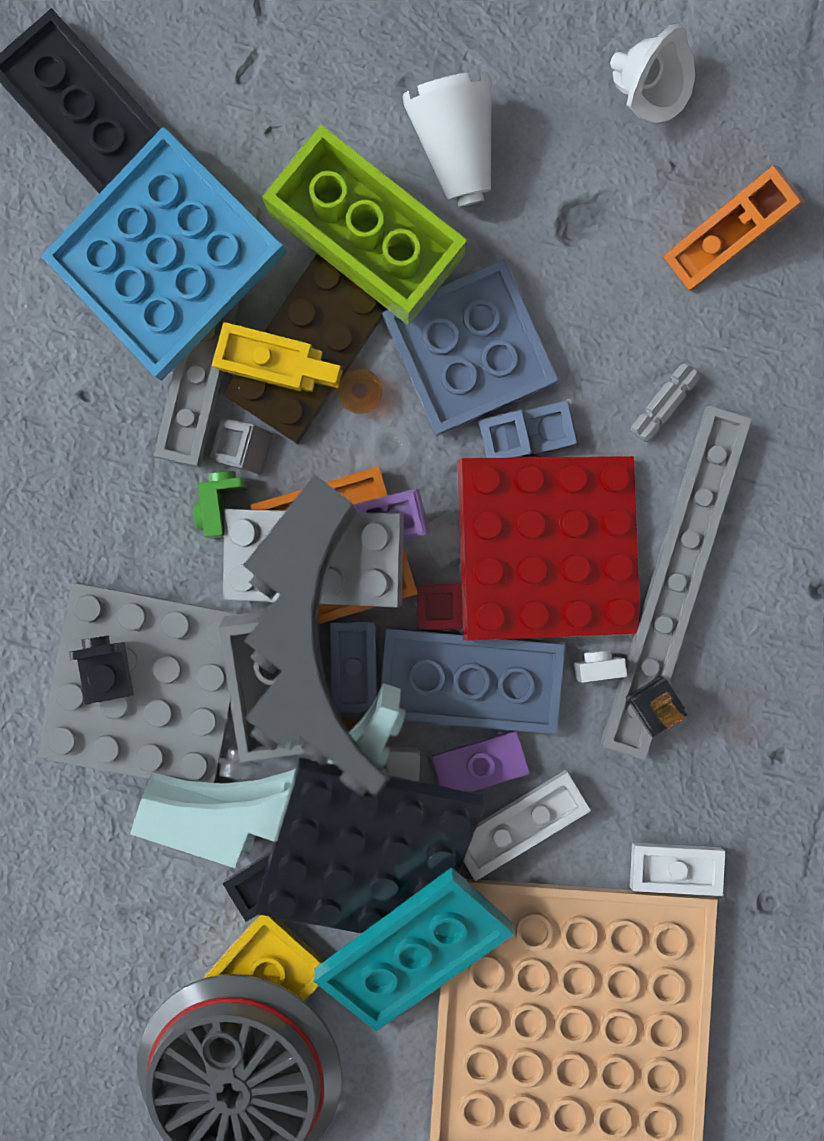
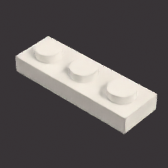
[464,770,591,881]

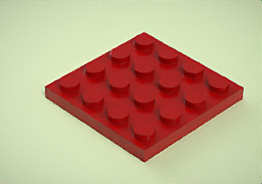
[457,456,640,641]

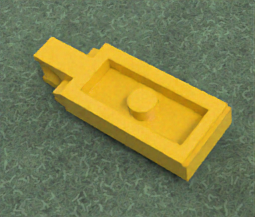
[212,322,343,392]

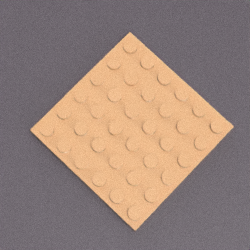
[429,878,718,1141]

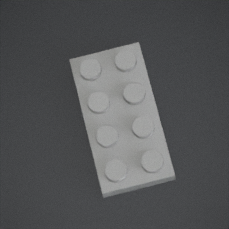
[223,509,404,607]

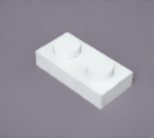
[630,842,725,896]

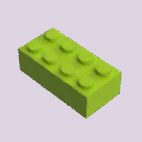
[262,125,467,326]

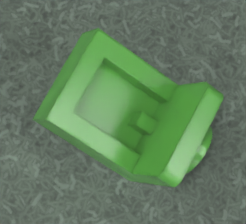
[193,471,249,539]

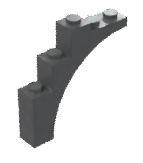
[243,475,390,796]

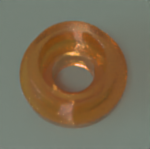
[338,369,383,414]

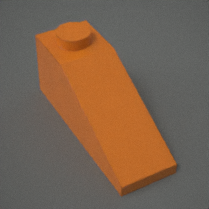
[663,165,806,291]

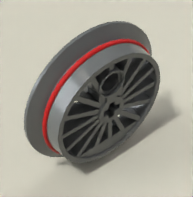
[137,974,342,1141]

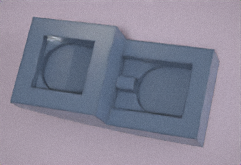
[479,401,579,458]

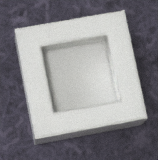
[573,650,627,683]

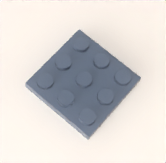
[382,259,559,437]

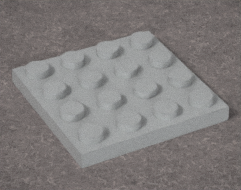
[37,583,238,783]

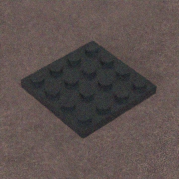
[255,757,485,934]

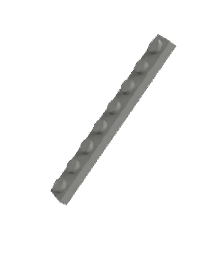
[600,405,752,760]

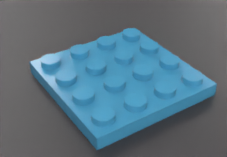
[41,126,287,381]

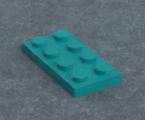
[314,868,514,1032]

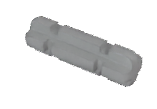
[630,363,700,442]

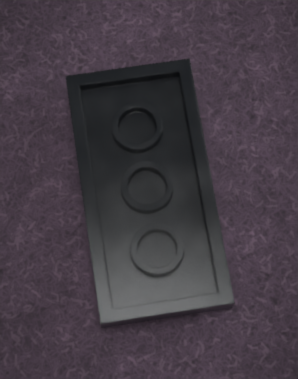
[0,8,160,194]

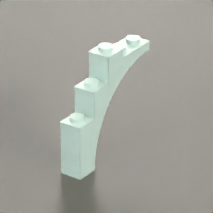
[130,683,406,868]

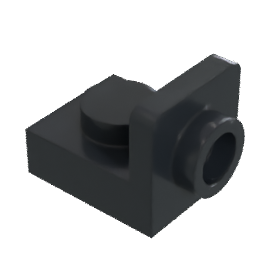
[69,635,134,704]

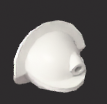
[610,23,695,123]

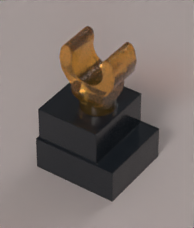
[625,676,687,737]

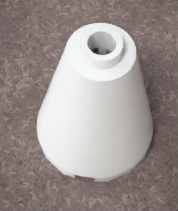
[402,71,492,207]

